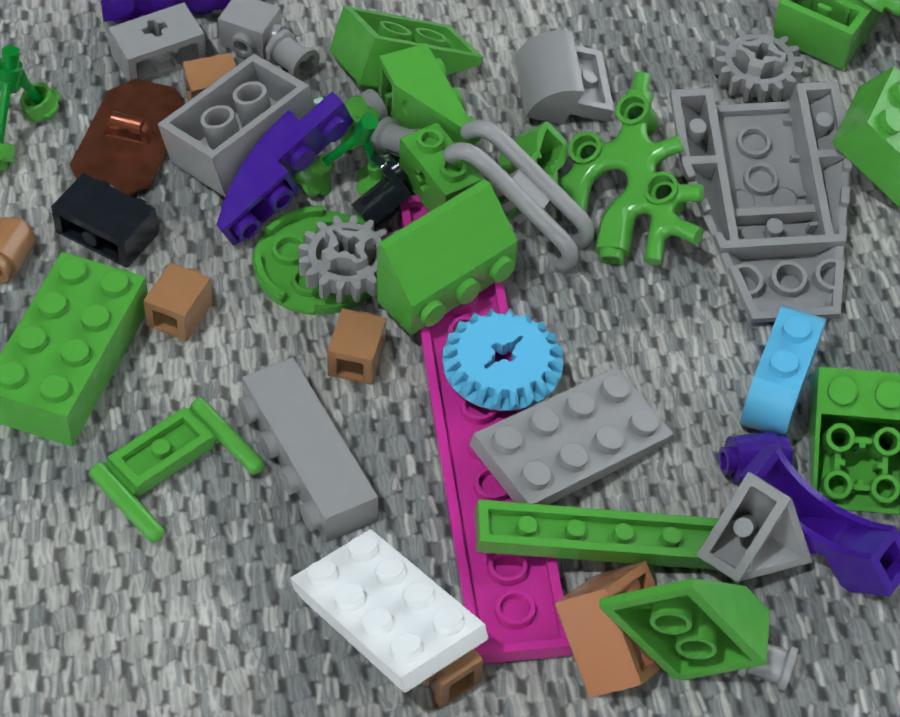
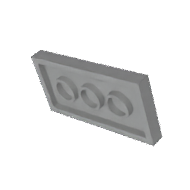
[469,367,674,505]

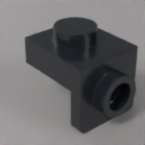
[351,153,412,225]

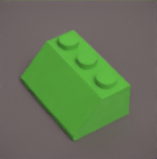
[377,179,518,335]

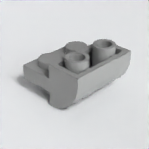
[515,30,615,125]

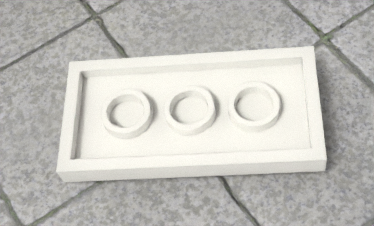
[290,529,488,693]

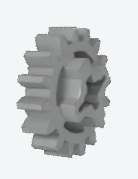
[713,27,804,103]
[298,215,387,303]

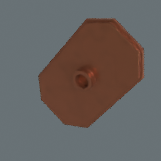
[69,79,185,195]

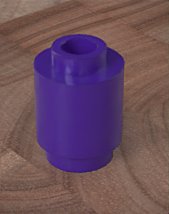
[718,431,793,483]

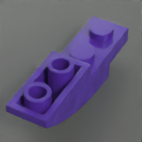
[216,91,354,246]

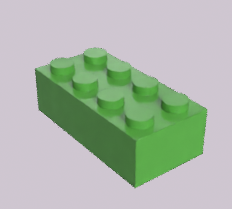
[0,252,148,447]

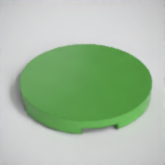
[252,206,376,315]

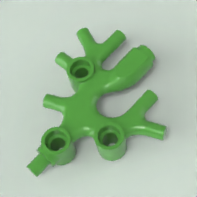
[558,71,705,265]

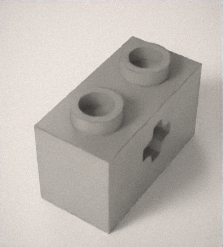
[108,3,206,82]

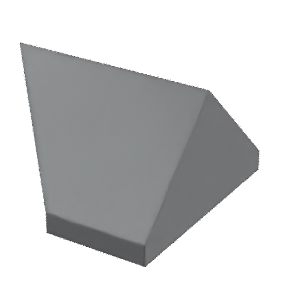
[696,472,813,583]

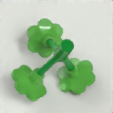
[292,96,406,197]

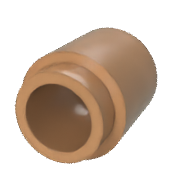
[0,217,36,284]

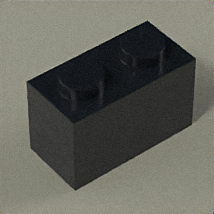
[51,173,158,268]

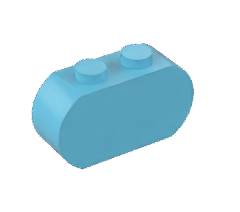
[740,305,827,436]

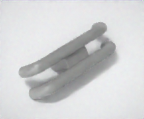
[443,120,595,273]

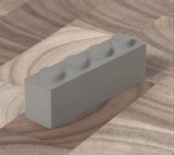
[238,357,378,543]

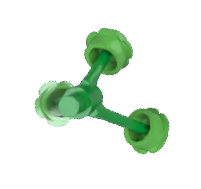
[0,45,61,170]

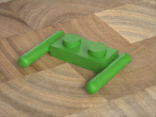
[89,397,265,543]

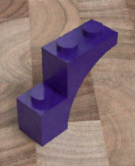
[738,445,900,596]

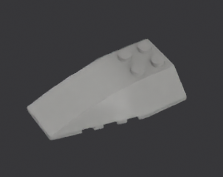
[669,81,852,323]

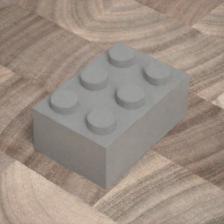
[158,54,315,197]

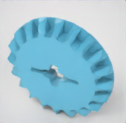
[442,308,564,411]

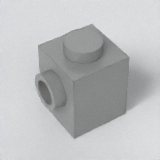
[218,0,285,59]

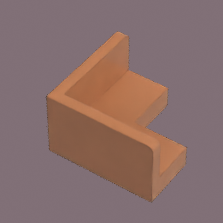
[554,561,661,697]

